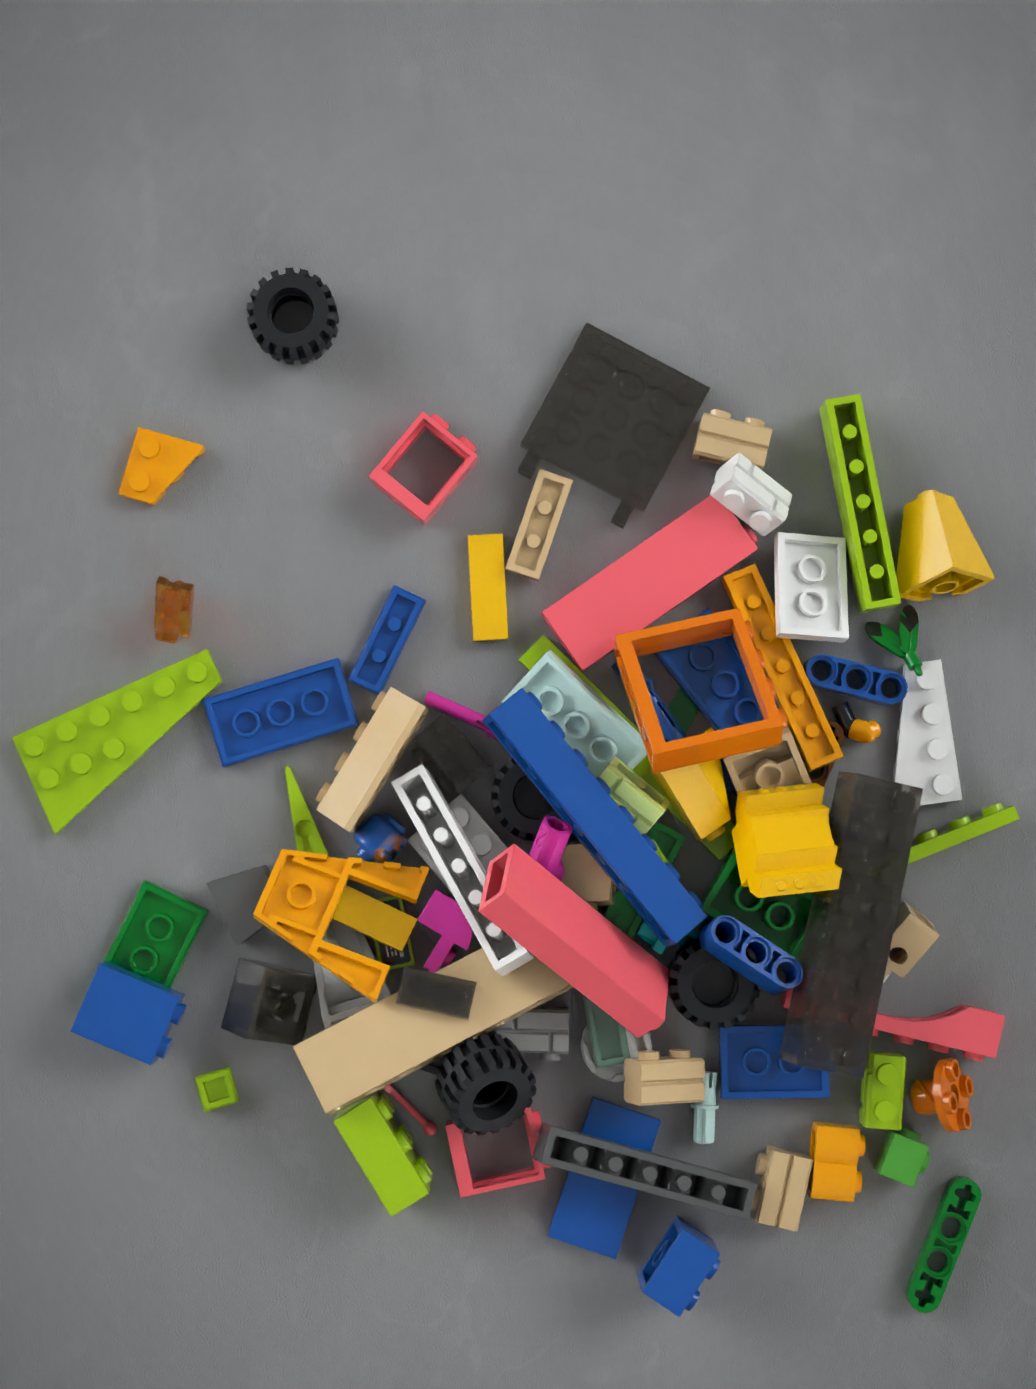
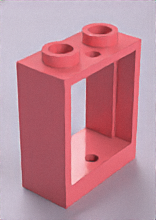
[369,411,478,526]
[445,1106,551,1198]

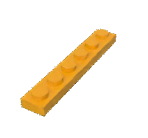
[721,564,844,772]

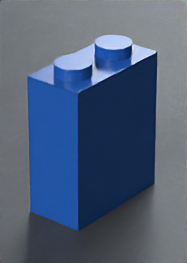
[70,961,187,1065]

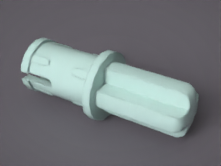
[690,1071,719,1144]

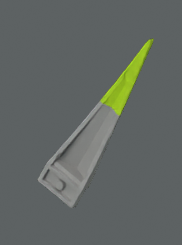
[285,766,391,1029]

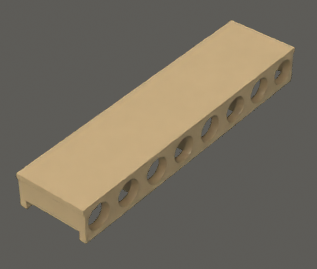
[293,948,574,1116]

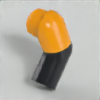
[831,701,881,744]

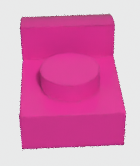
[417,888,473,973]

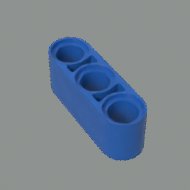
[803,654,908,706]
[699,915,803,994]

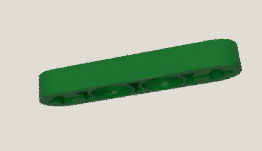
[905,1176,982,1313]

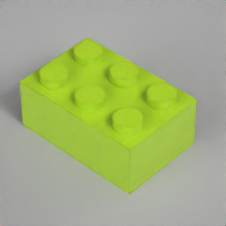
[333,1091,434,1217]

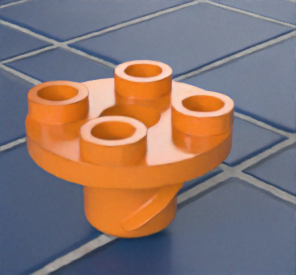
[910,1058,974,1132]

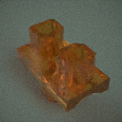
[154,576,194,644]

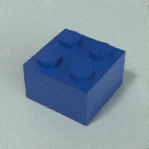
[637,1215,721,1317]

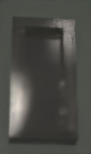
[396,966,477,1020]

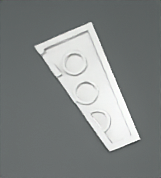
[890,659,962,810]

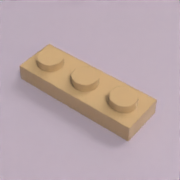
[505,469,573,581]

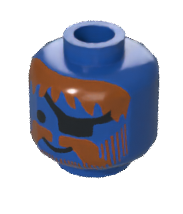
[354,812,407,863]

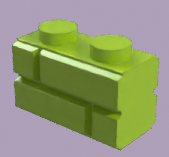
[858,1050,906,1130]

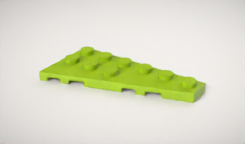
[12,649,223,835]

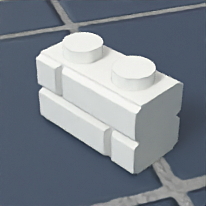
[710,453,792,536]

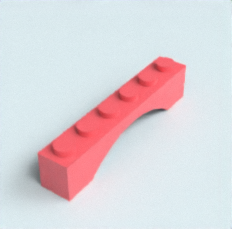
[779,966,1005,1062]

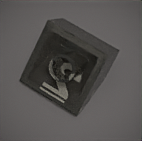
[221,958,317,1045]

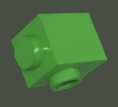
[873,1126,930,1188]

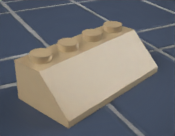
[315,687,429,832]

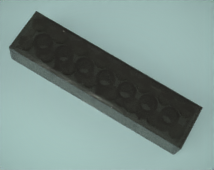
[779,771,923,1078]

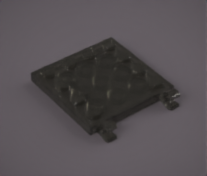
[518,323,710,529]

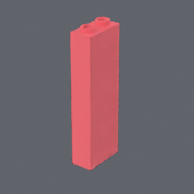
[541,495,758,672]
[478,843,670,1038]

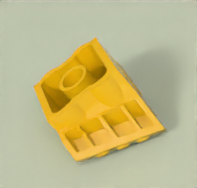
[731,783,842,898]

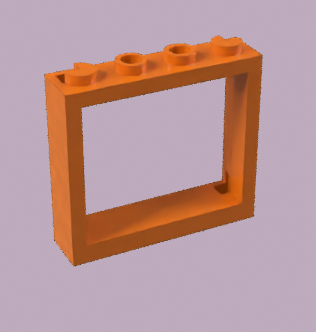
[614,608,787,774]

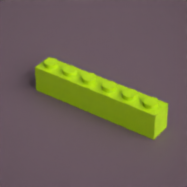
[819,393,901,614]

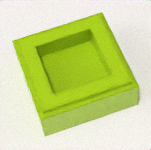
[194,1066,240,1112]

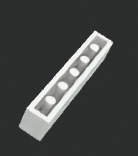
[391,764,534,976]

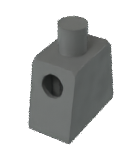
[206,865,271,945]

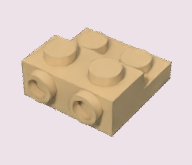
[722,727,812,795]

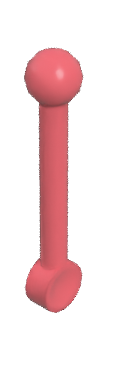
[383,1084,437,1136]

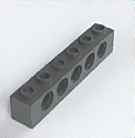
[532,1122,757,1220]

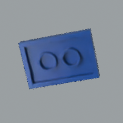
[719,1023,830,1099]

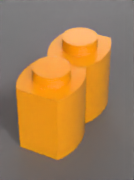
[806,1121,866,1202]

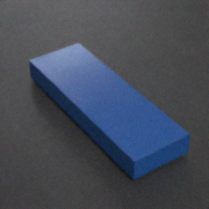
[348,585,426,695]

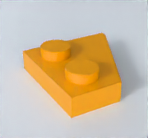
[118,427,205,506]

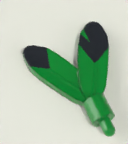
[865,605,923,676]

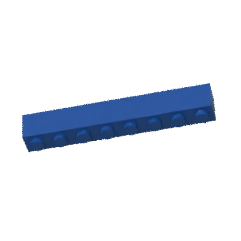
[482,688,707,946]

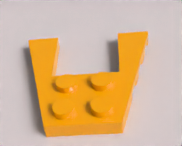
[253,849,430,1003]

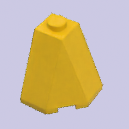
[896,490,994,602]
[649,727,731,842]

